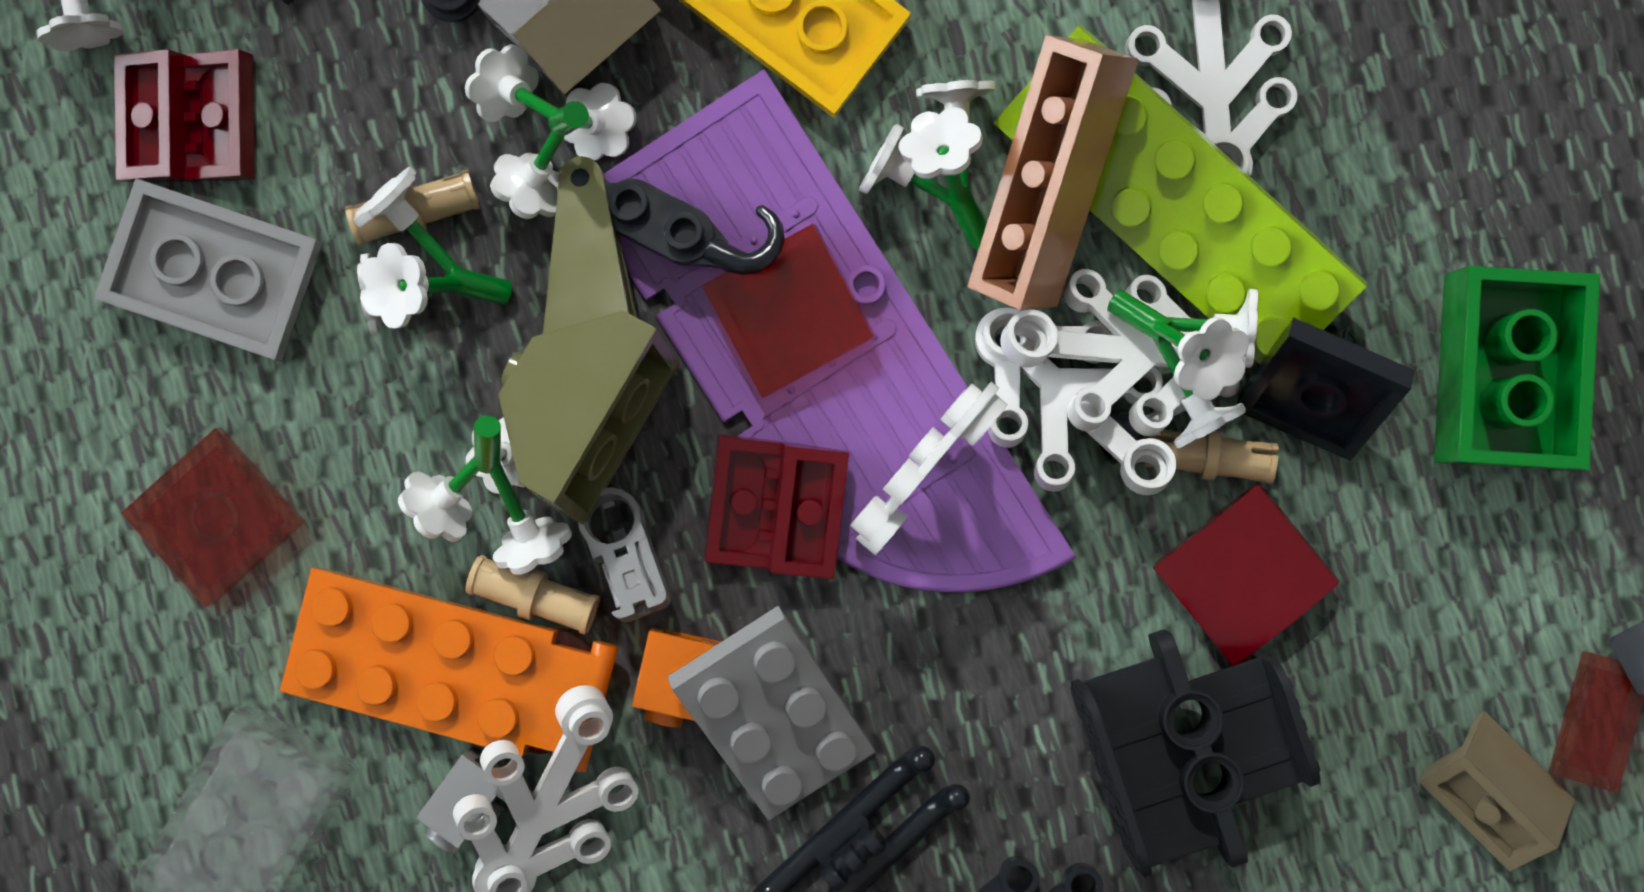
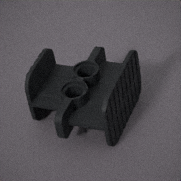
[1070,629,1321,878]

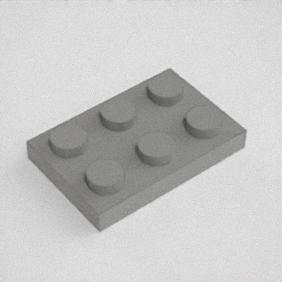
[94,178,323,362]
[667,606,876,821]

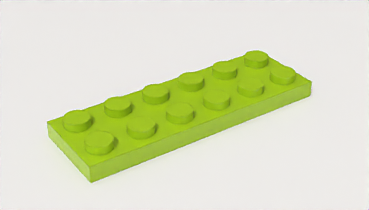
[993,24,1367,364]

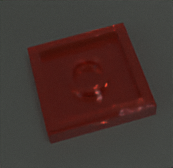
[702,223,876,398]
[121,428,306,607]

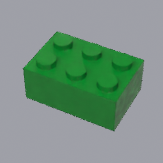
[1434,266,1600,471]

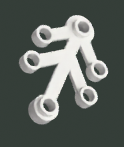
[1125,0,1297,176]
[1000,269,1190,436]
[975,308,1176,495]
[850,381,1008,555]
[453,685,639,892]

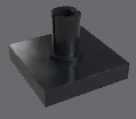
[1236,317,1415,461]

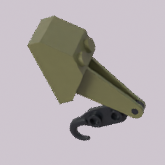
[498,156,785,525]

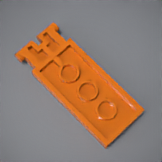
[280,567,618,772]

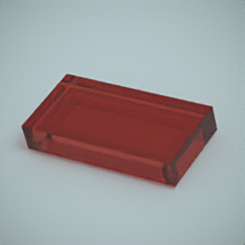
[1548,651,1644,793]

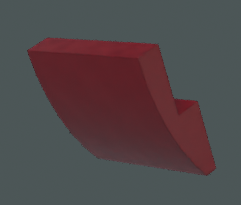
[114,49,255,182]
[704,434,849,579]
[1153,482,1339,666]

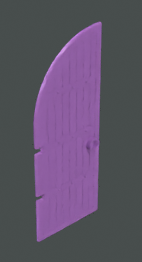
[604,69,1077,593]

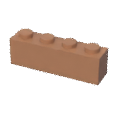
[967,35,1139,310]

